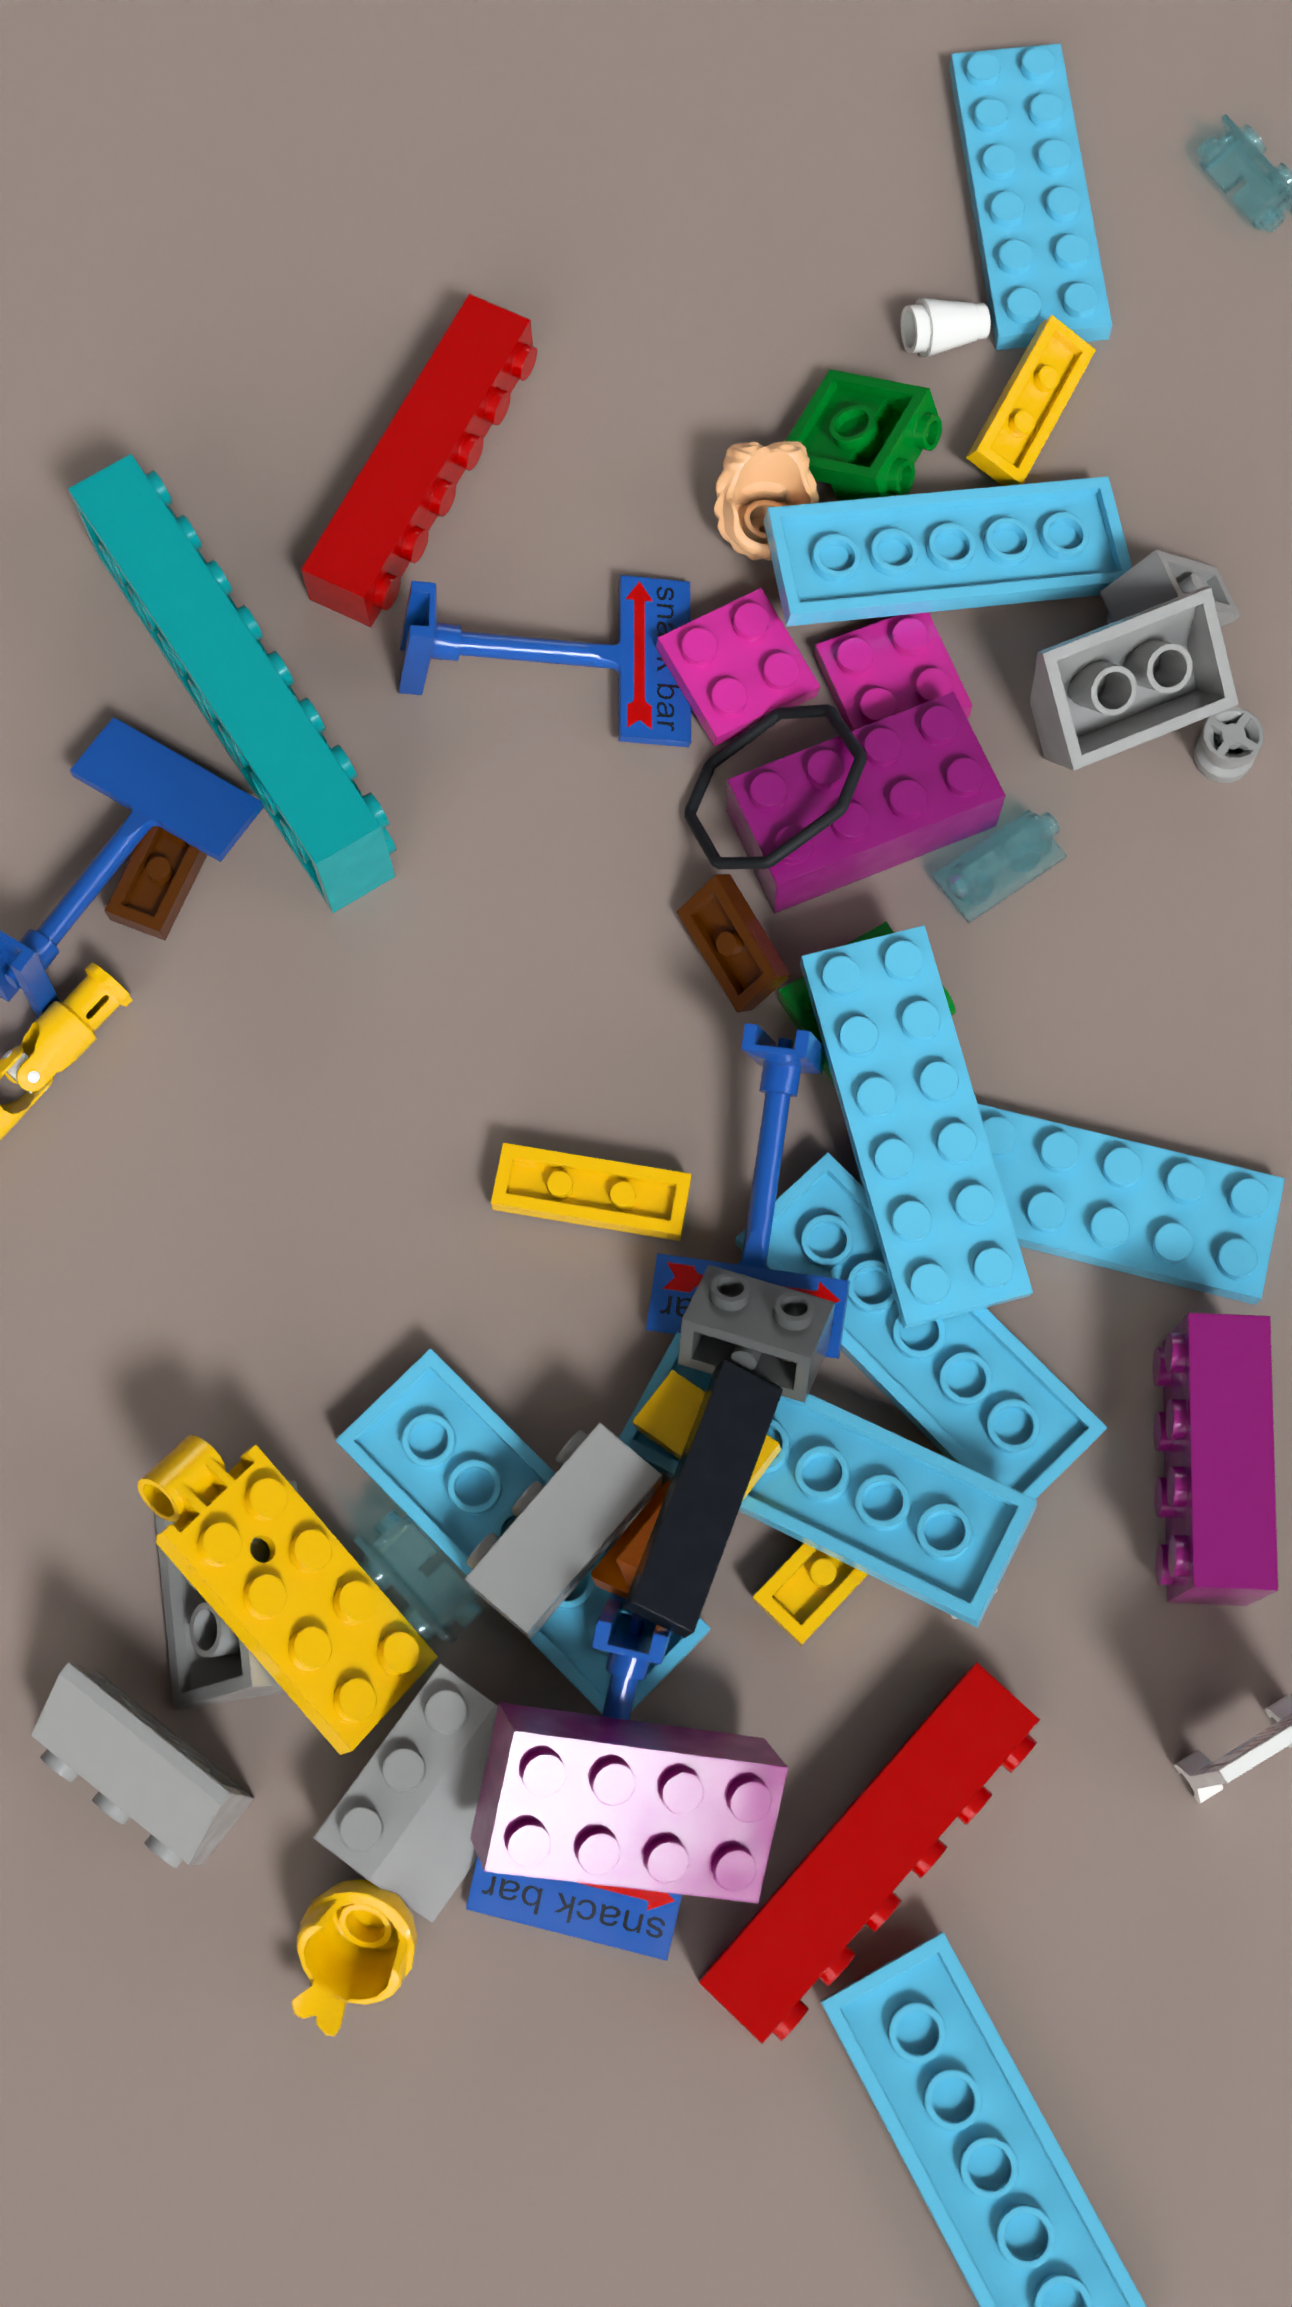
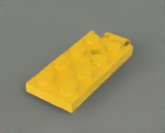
[138,1435,438,1755]

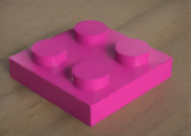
[656,588,821,747]
[814,612,973,731]

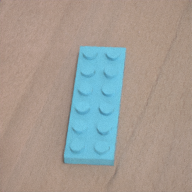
[949,43,1113,350]
[763,476,1132,627]
[800,925,1033,1329]
[977,1103,1285,1305]
[735,1152,1108,1499]
[619,1332,1037,1628]
[335,1348,711,1714]
[820,1932,1147,2307]

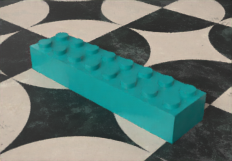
[68,454,397,913]

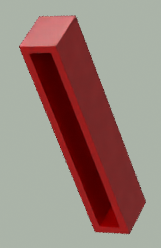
[301,294,537,627]
[698,1662,1040,2044]

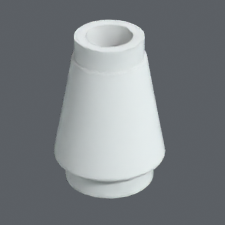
[901,298,990,358]

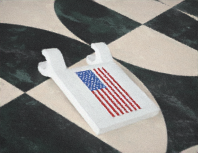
[1174,1695,1292,1804]

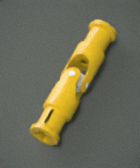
[0,962,133,1141]

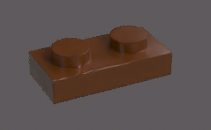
[104,826,207,941]
[676,874,791,1013]

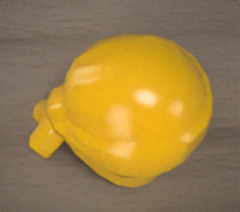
[292,1879,417,2036]

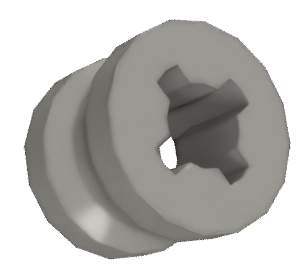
[1194,707,1264,783]

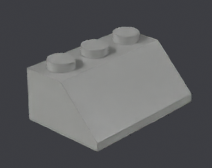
[1030,586,1239,771]
[155,1481,298,1709]
[31,1662,254,1868]
[313,1663,498,1923]

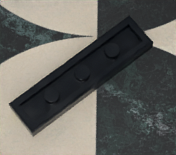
[623,1359,783,1638]

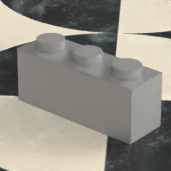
[465,1423,662,1640]

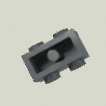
[678,1265,835,1403]

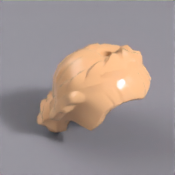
[714,441,819,561]

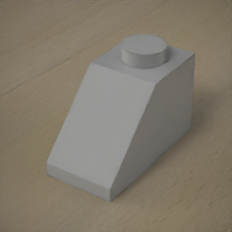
[1100,550,1241,627]

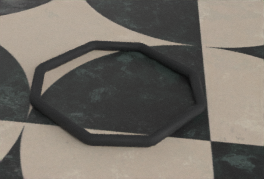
[684,704,866,870]

